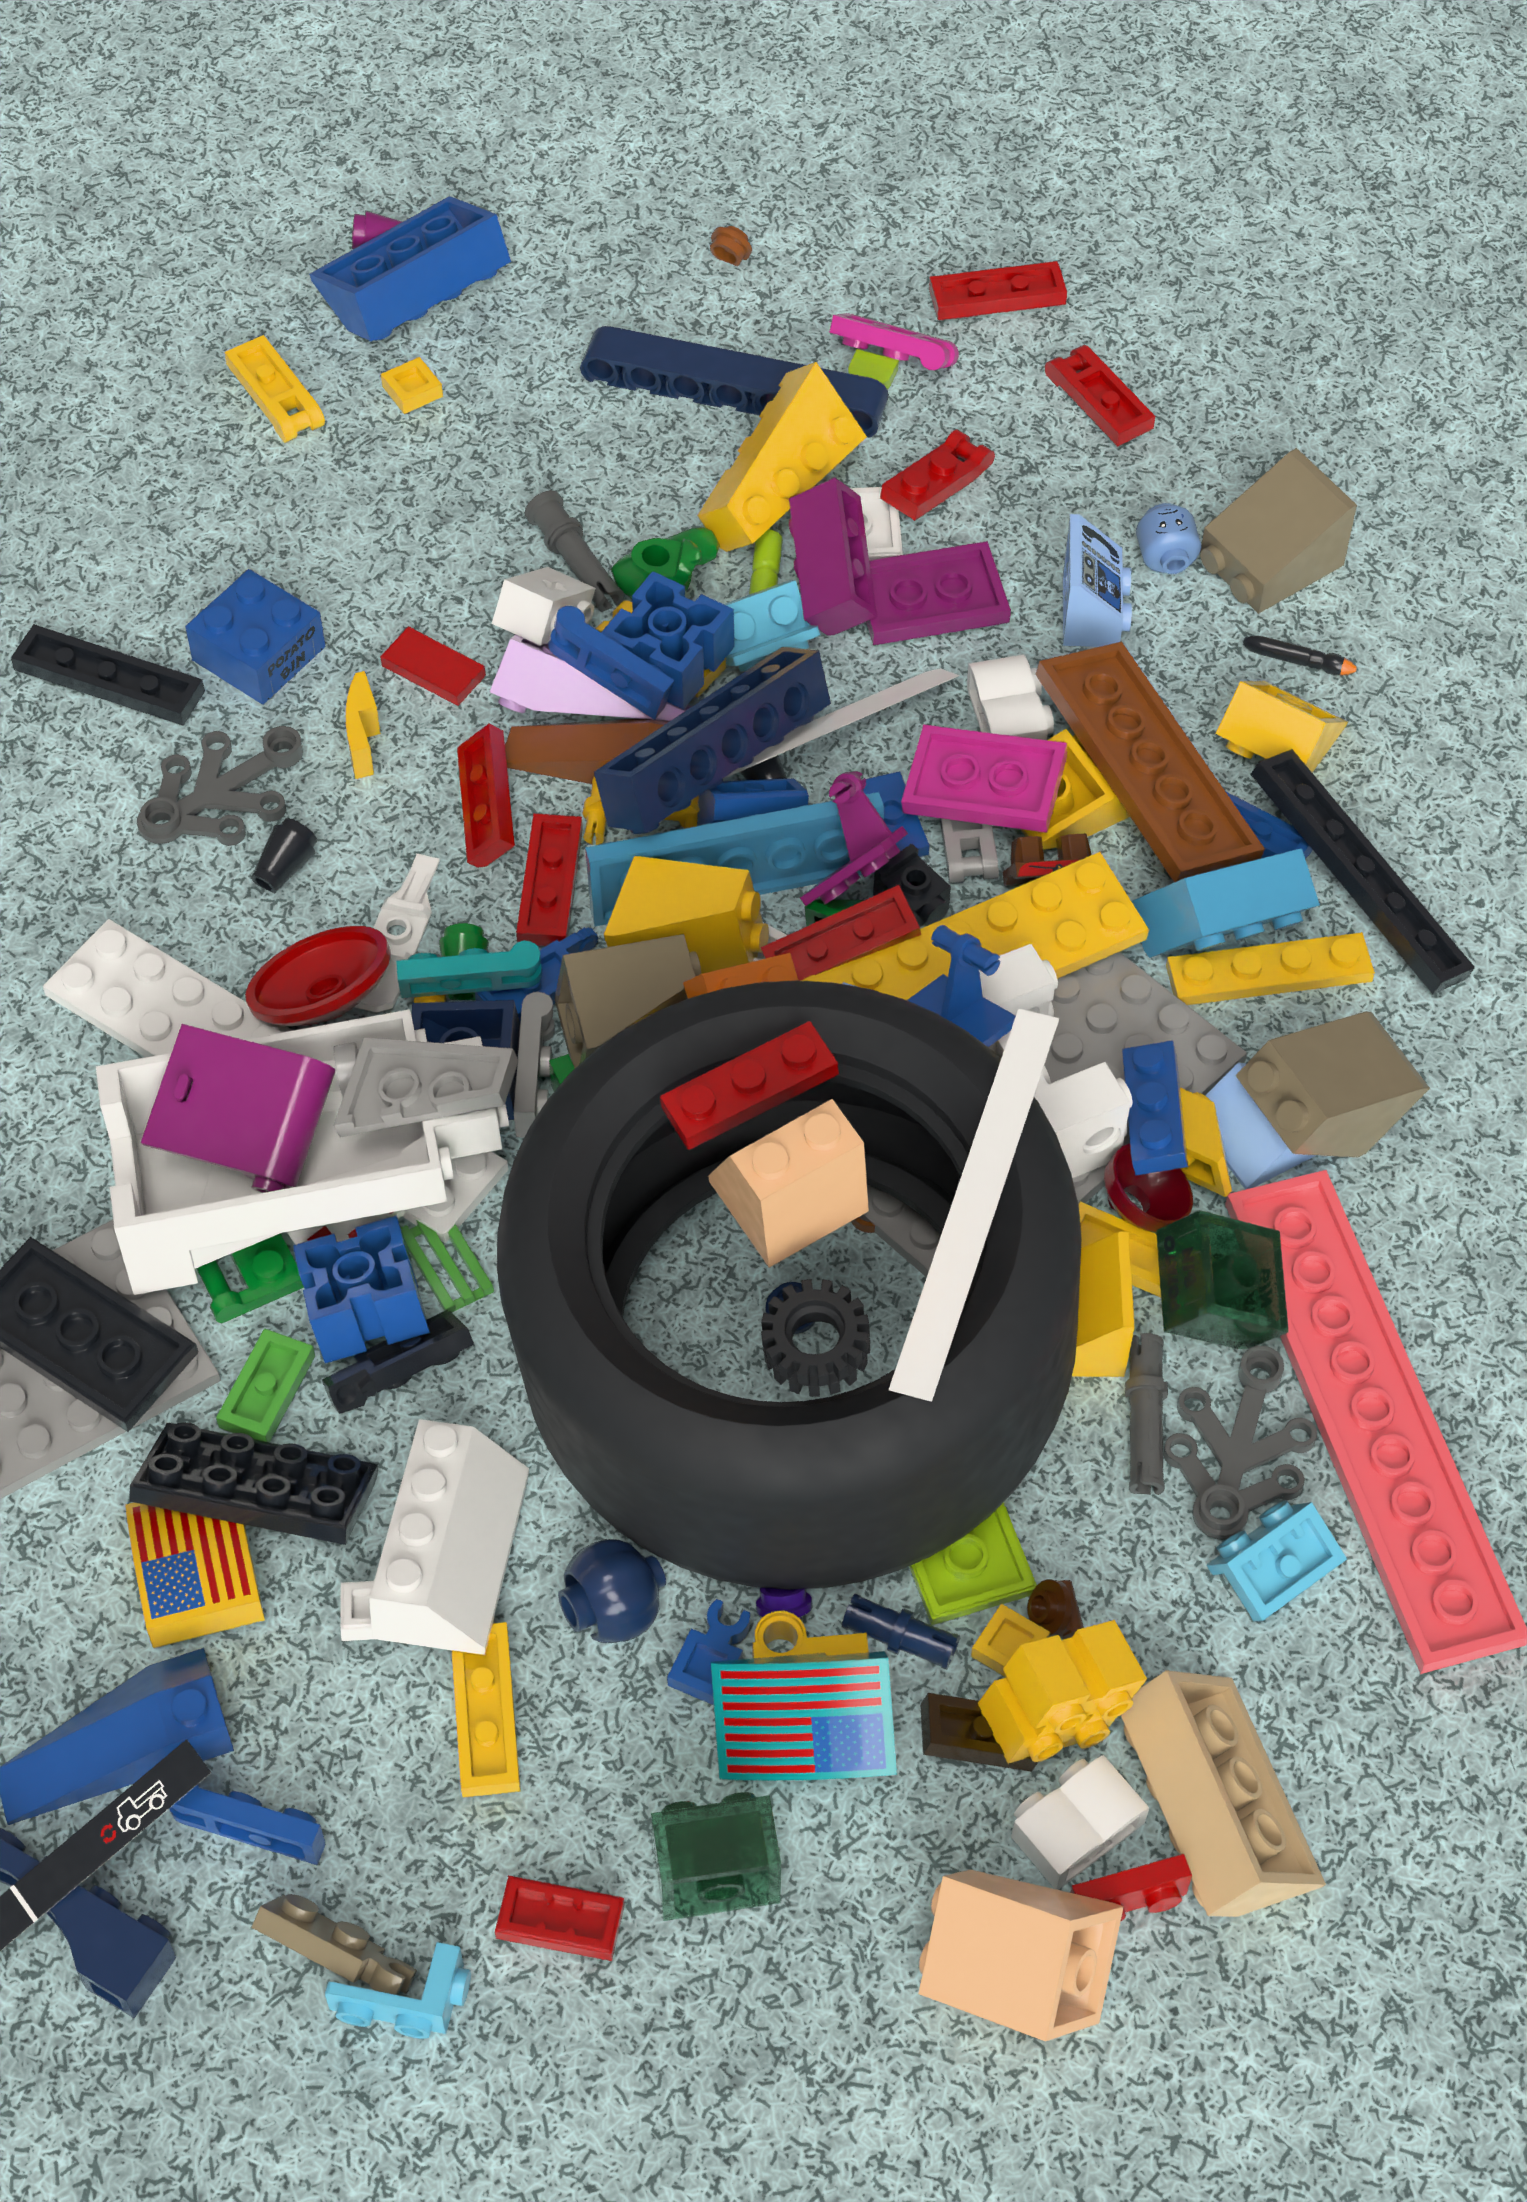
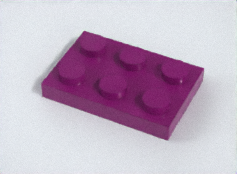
[866,541,1011,645]

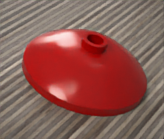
[245,926,391,1026]

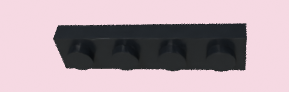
[11,624,205,726]

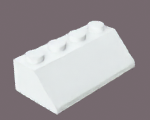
[369,1419,529,1655]

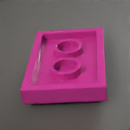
[901,725,1067,833]

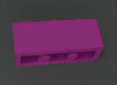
[789,478,877,636]

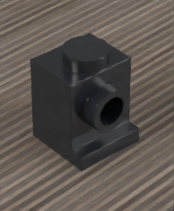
[873,844,951,927]

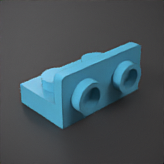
[724,580,820,672]
[1206,1500,1347,1621]

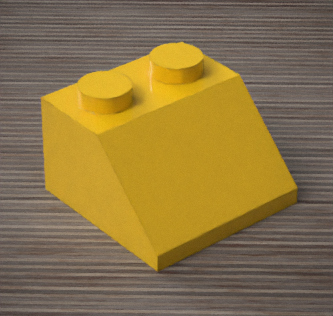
[1216,681,1348,772]
[1072,1232,1135,1377]

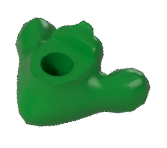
[610,527,720,599]

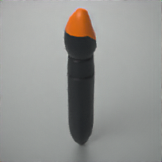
[1243,635,1357,675]

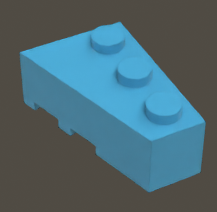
[1131,848,1320,958]

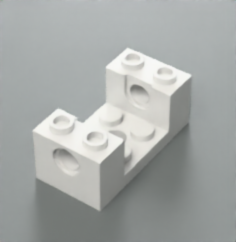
[979,944,1132,1178]

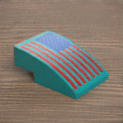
[711,1651,897,1781]

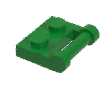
[196,1233,304,1324]

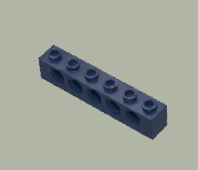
[594,647,831,834]

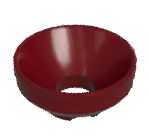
[1104,1143,1193,1232]

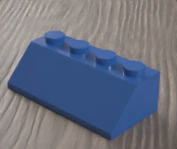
[309,196,511,341]

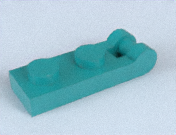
[396,940,542,998]

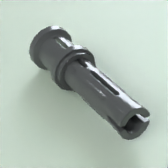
[524,490,624,612]

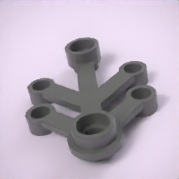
[137,726,303,846]
[1163,1345,1317,1539]

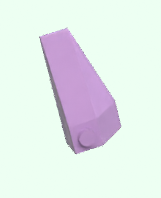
[490,635,692,721]

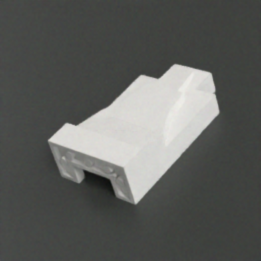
[96,1009,509,1295]

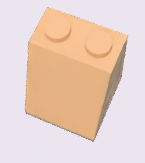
[708,1099,869,1268]
[918,1870,1124,2041]

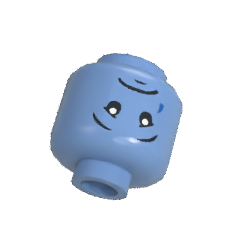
[1136,503,1201,574]

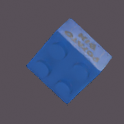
[185,569,326,705]

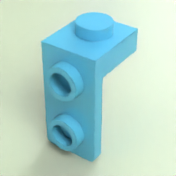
[325,1942,471,2039]

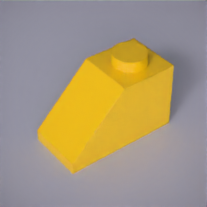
[1180,1087,1232,1197]

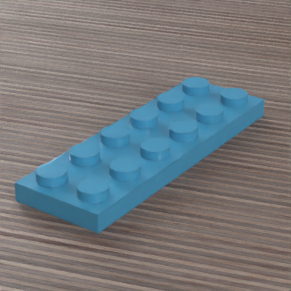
[585,792,884,926]

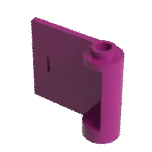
[140,1024,336,1193]

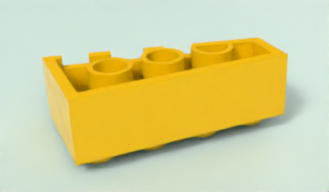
[697,362,867,552]

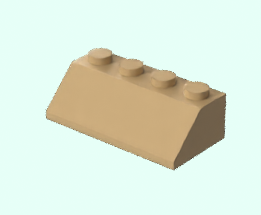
[1121,1670,1326,1917]

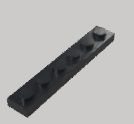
[1250,749,1475,994]

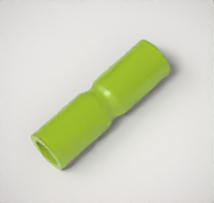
[749,530,783,595]

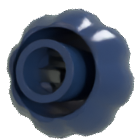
[558,1539,666,1643]

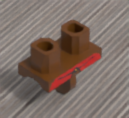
[1002,833,1091,886]

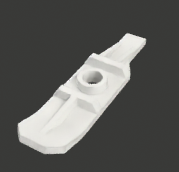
[355,854,440,1012]

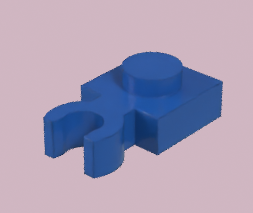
[667,1599,750,1705]

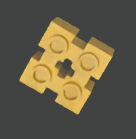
[978,1620,1147,1764]

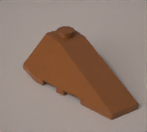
[505,718,670,784]

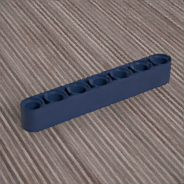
[580,326,889,438]

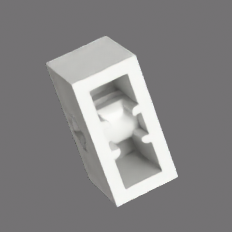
[492,567,596,646]

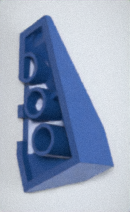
[0,1648,234,1825]

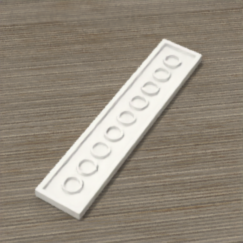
[43,919,509,1243]

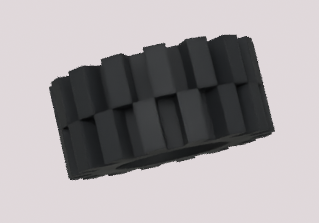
[761,1279,870,1397]

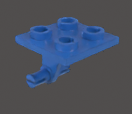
[907,925,1016,1047]

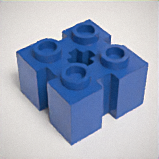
[601,571,734,710]
[293,1215,430,1363]

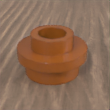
[710,226,752,266]

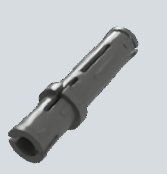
[1125,1333,1168,1495]

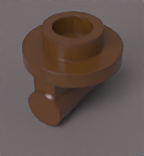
[1027,1579,1084,1639]

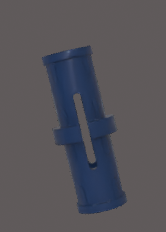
[842,1593,960,1670]

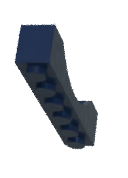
[0,1828,176,2018]

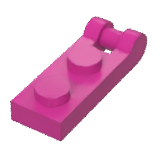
[829,313,959,370]

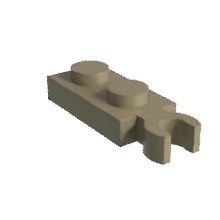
[251,1894,417,1995]

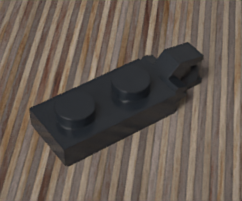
[322,1310,474,1414]

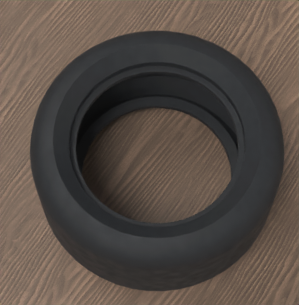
[497,980,1082,1590]

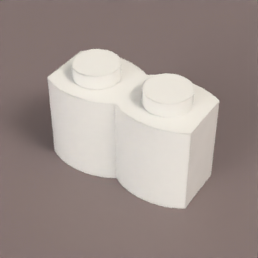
[967,654,1054,740]
[1011,1755,1149,1890]

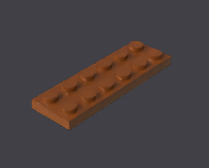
[1035,641,1265,882]

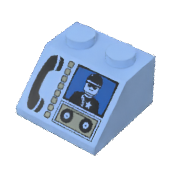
[1063,514,1132,647]

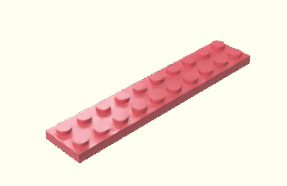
[1225,1170,1527,1674]

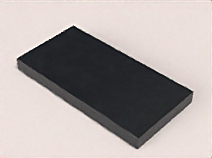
[0,1236,199,1432]

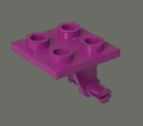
[800,771,908,906]

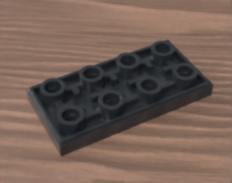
[129,1422,378,1545]

